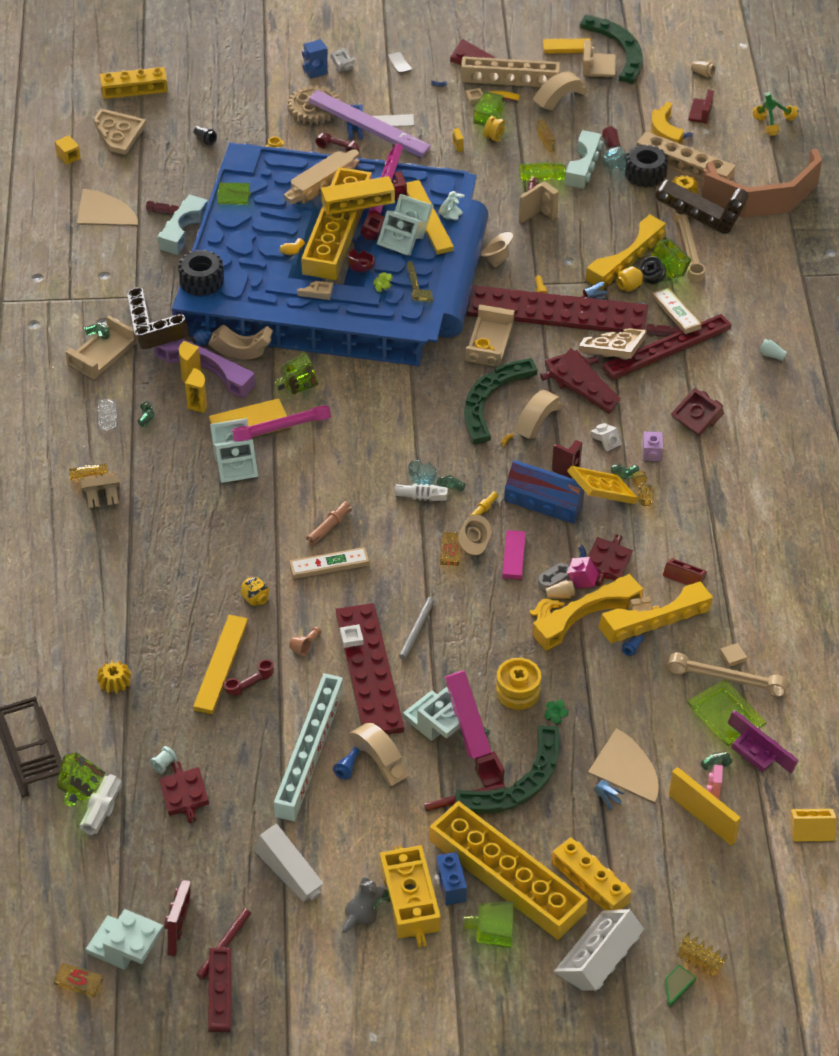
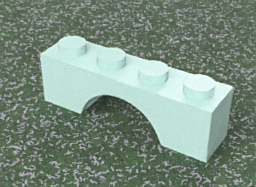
[565,130,603,189]
[157,194,208,255]

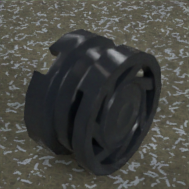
[639,256,667,284]

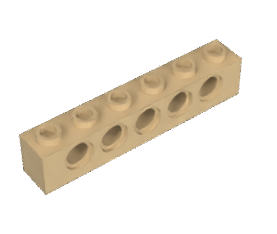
[461,57,560,87]
[636,132,736,181]

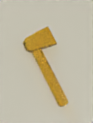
[407,261,434,301]

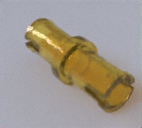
[69,463,108,480]

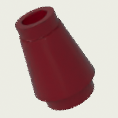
[602,126,621,151]

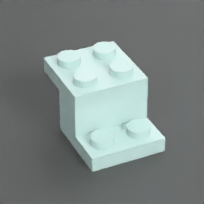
[377,194,433,255]
[210,418,258,483]
[403,687,460,741]
[86,909,164,970]

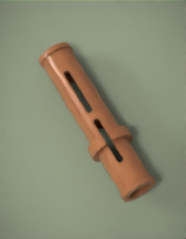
[306,501,352,546]

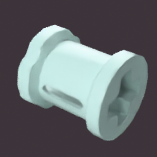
[150,746,177,774]

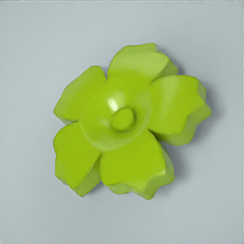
[373,272,393,292]

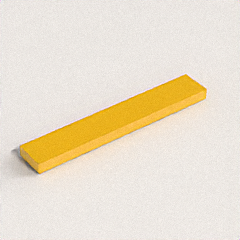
[406,180,454,255]
[193,615,248,715]

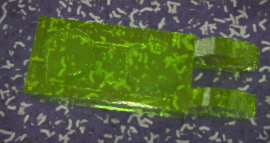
[519,162,566,180]

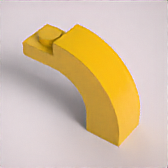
[650,101,684,145]

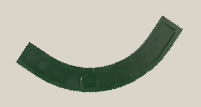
[580,14,643,84]
[464,358,538,444]
[455,725,559,813]

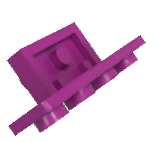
[728,710,798,773]

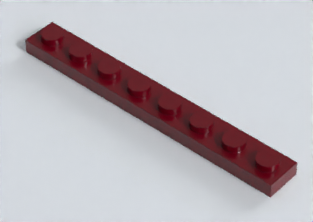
[602,314,732,380]

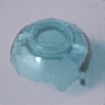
[602,147,627,170]
[408,459,437,486]

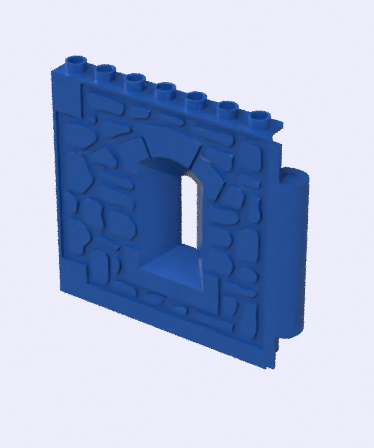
[172,142,489,366]

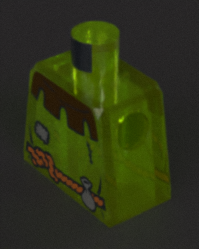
[274,352,319,394]
[57,752,106,807]

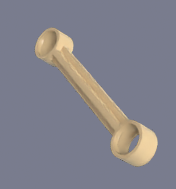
[673,209,706,282]
[667,653,788,697]

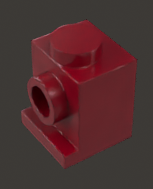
[360,210,385,241]

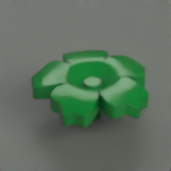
[544,699,569,724]

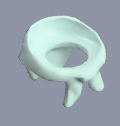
[438,191,465,220]

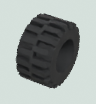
[625,144,668,187]
[178,250,224,296]

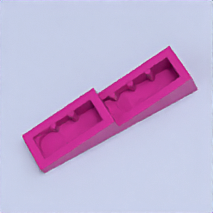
[445,670,492,759]

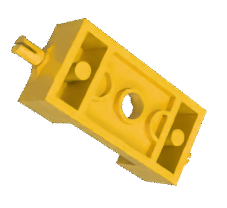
[380,845,441,948]

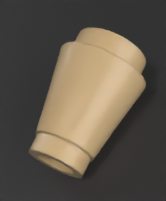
[691,62,716,78]
[546,580,575,599]

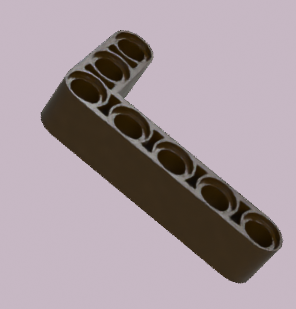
[655,180,748,234]
[128,288,190,349]

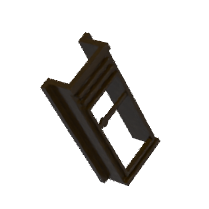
[0,696,70,798]

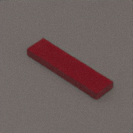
[208,947,231,1032]

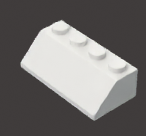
[554,909,644,991]

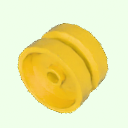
[496,658,541,710]

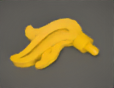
[530,598,565,619]

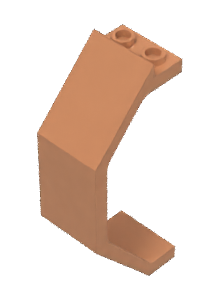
[701,149,822,218]

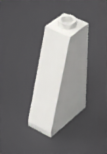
[254,824,324,902]

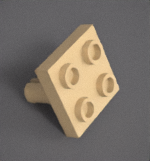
[81,472,120,509]

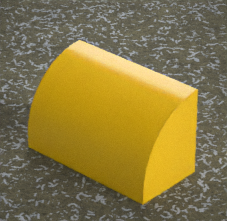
[179,341,201,383]
[185,368,207,413]
[791,809,837,842]

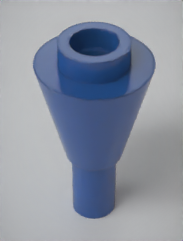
[333,747,360,780]

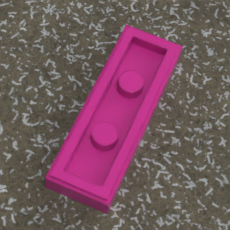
[502,530,526,580]

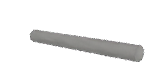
[399,597,435,660]

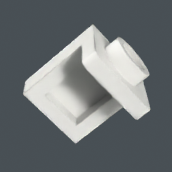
[330,48,356,72]
[590,424,621,451]

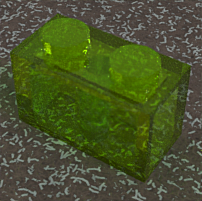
[473,91,505,126]
[650,239,692,278]

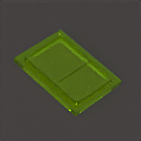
[687,680,766,746]

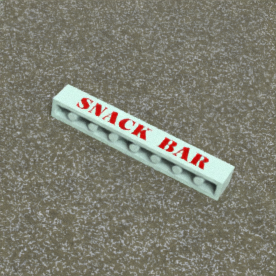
[274,673,343,822]

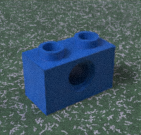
[302,39,328,79]
[436,852,467,906]

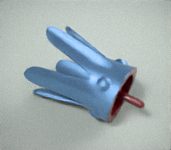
[581,281,608,299]
[594,780,624,810]

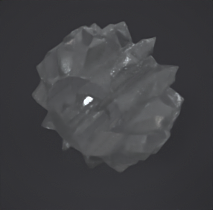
[97,399,117,431]

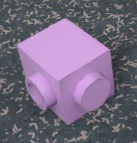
[642,432,663,461]

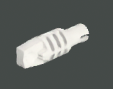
[395,483,448,502]

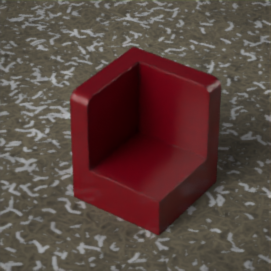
[475,751,505,787]

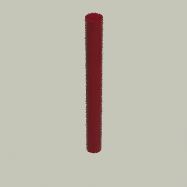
[424,782,505,812]
[196,908,251,980]

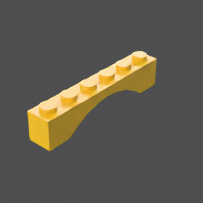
[586,214,666,289]
[532,574,643,651]
[598,582,713,644]

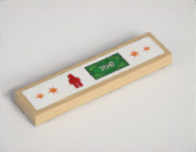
[653,288,701,334]
[289,547,369,579]

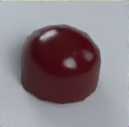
[348,249,375,273]

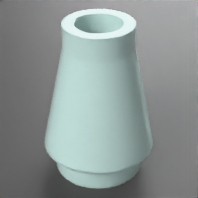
[759,339,787,361]

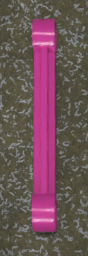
[232,405,331,441]

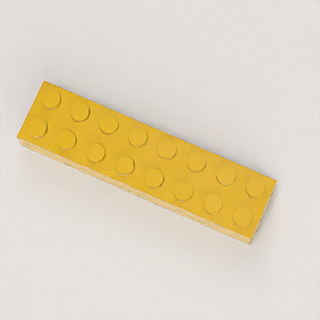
[302,167,372,280]
[429,801,588,940]

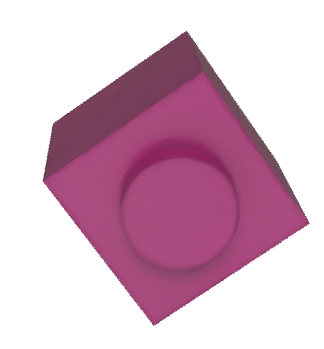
[567,557,598,589]

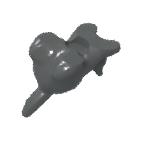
[342,877,386,933]

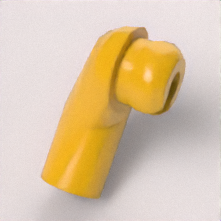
[280,238,305,255]

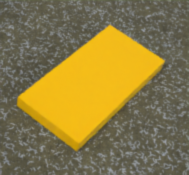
[209,398,290,437]
[567,466,638,504]
[669,767,741,846]

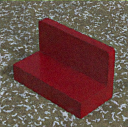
[688,90,714,124]
[552,440,582,478]

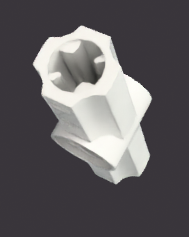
[80,774,122,835]

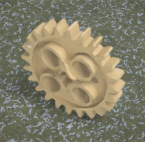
[287,85,340,125]

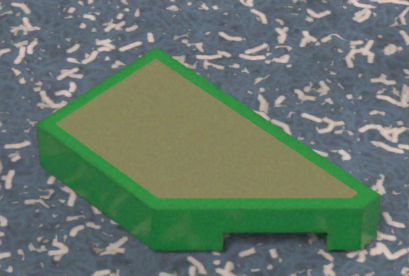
[665,965,696,1007]

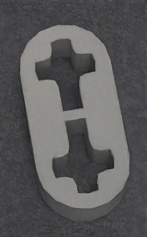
[538,563,570,591]

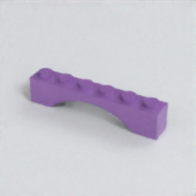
[154,338,255,399]

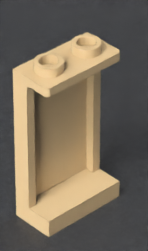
[465,305,514,367]
[65,316,137,380]

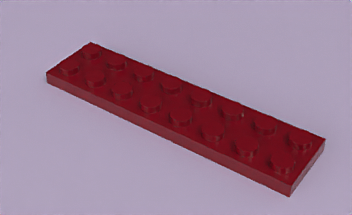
[335,603,404,735]

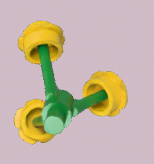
[752,92,798,136]

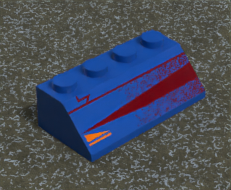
[504,460,584,524]

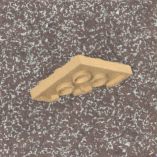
[94,109,146,155]
[579,328,647,359]

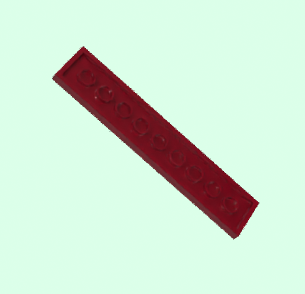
[468,285,648,333]

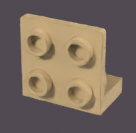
[583,40,615,77]
[519,181,559,223]

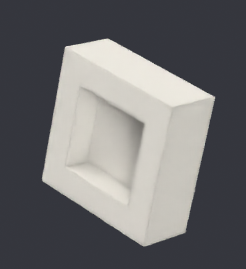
[340,624,363,648]

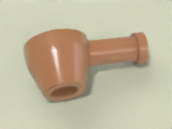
[289,627,322,657]

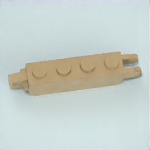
[284,150,359,205]

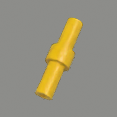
[535,275,548,293]
[470,492,499,516]

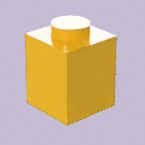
[54,135,81,165]

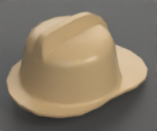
[480,232,513,267]
[458,515,492,555]

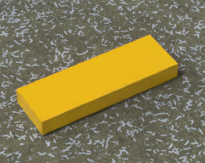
[543,38,591,54]

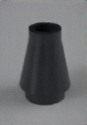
[193,126,217,145]

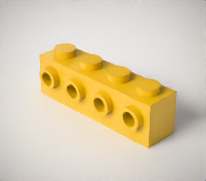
[100,67,168,99]
[321,176,395,215]
[552,837,632,910]

